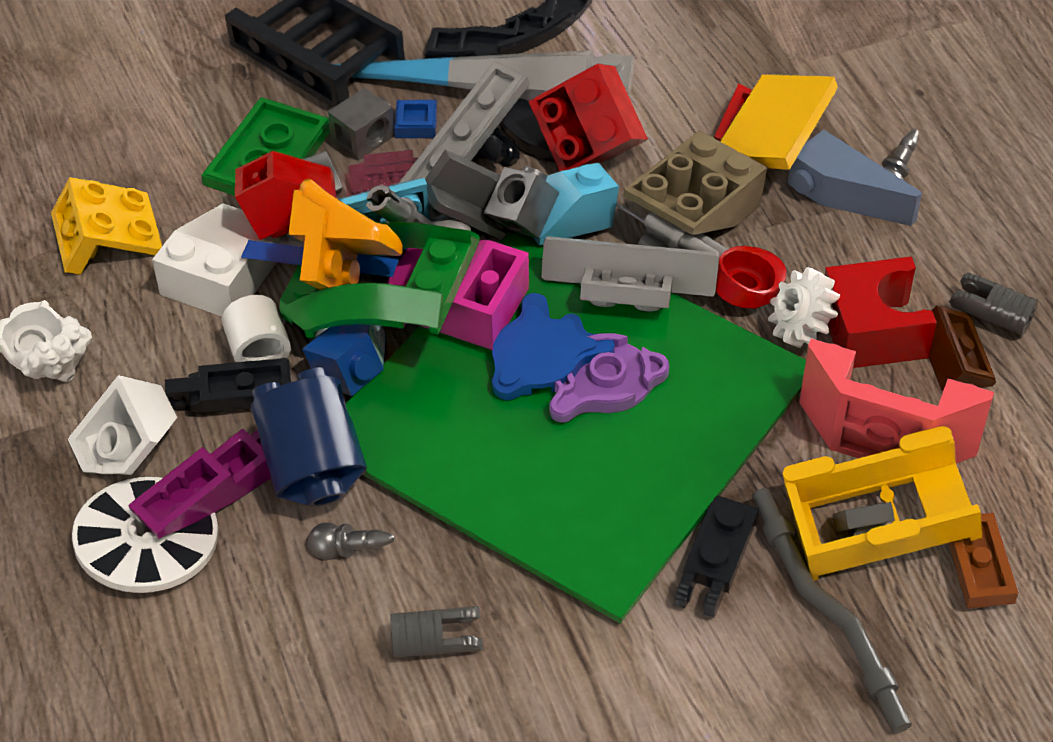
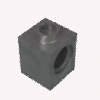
[328,88,394,161]
[484,166,559,239]

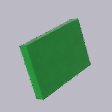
[201,97,330,196]

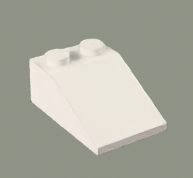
[152,203,282,316]

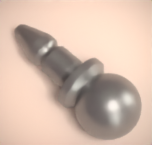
[882,129,919,180]
[308,522,395,560]

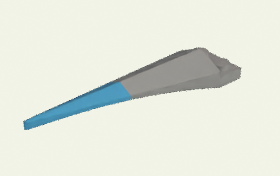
[333,50,635,101]

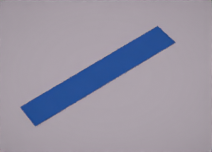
[241,240,398,277]

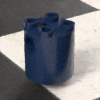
[250,367,367,507]

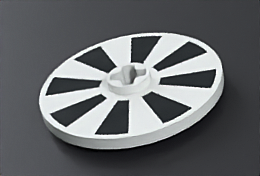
[72,477,218,593]

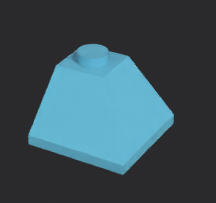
[532,163,619,245]

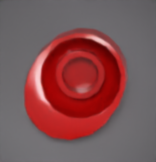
[716,245,787,308]

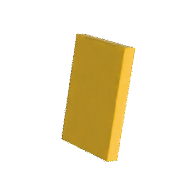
[720,75,838,170]

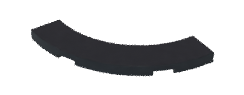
[425,0,593,59]

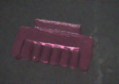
[348,150,418,195]

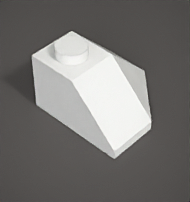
[68,375,177,475]

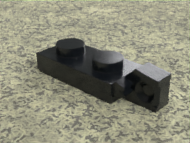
[165,358,291,412]

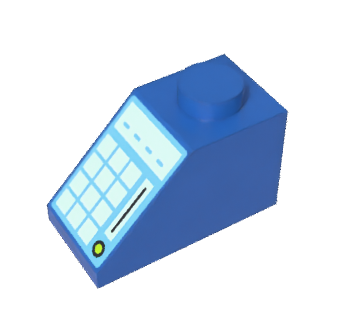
[302,324,387,396]

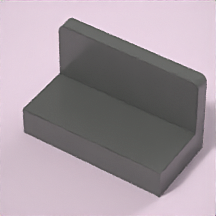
[425,149,507,240]

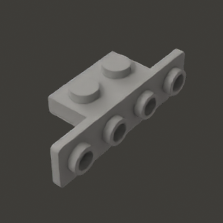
[542,236,719,311]

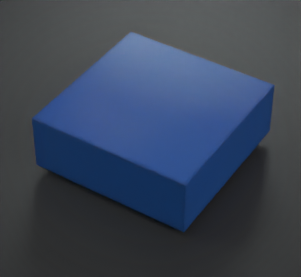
[395,100,437,138]

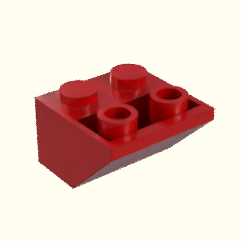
[528,63,648,171]
[235,151,336,240]

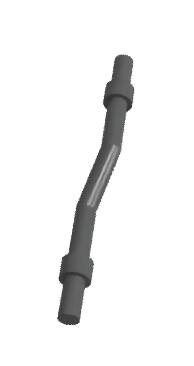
[752,488,912,733]

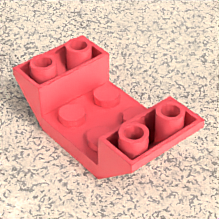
[799,338,994,463]

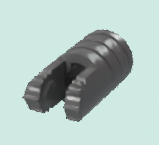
[948,272,1039,336]
[390,606,483,658]

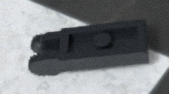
[674,496,759,618]

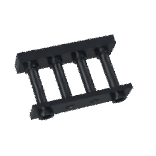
[225,0,405,108]

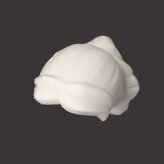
[0,300,92,382]

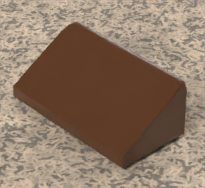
[929,305,996,391]

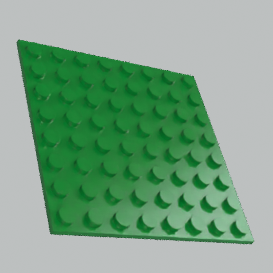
[345,231,806,624]

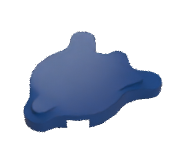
[492,293,615,400]

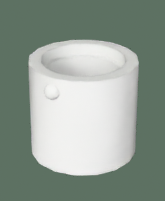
[221,295,291,362]

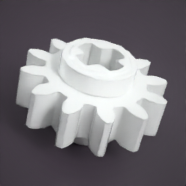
[768,267,840,348]

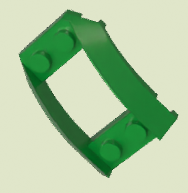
[279,222,480,339]

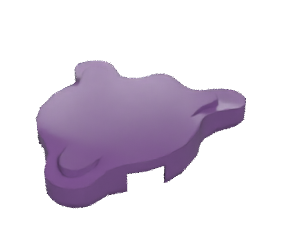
[550,333,669,423]

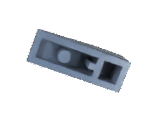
[788,129,922,226]

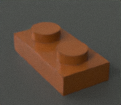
[948,513,1019,609]

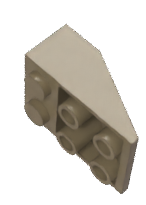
[623,131,768,235]

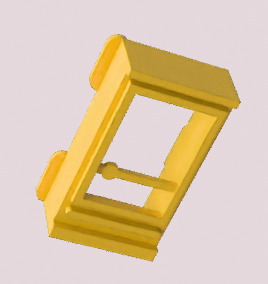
[783,426,982,581]

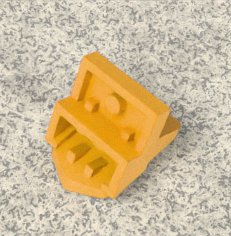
[289,179,403,290]

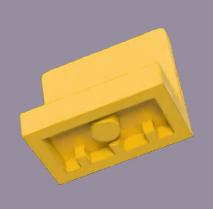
[51,177,162,275]

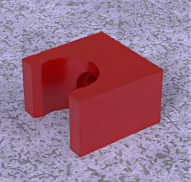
[824,256,937,368]

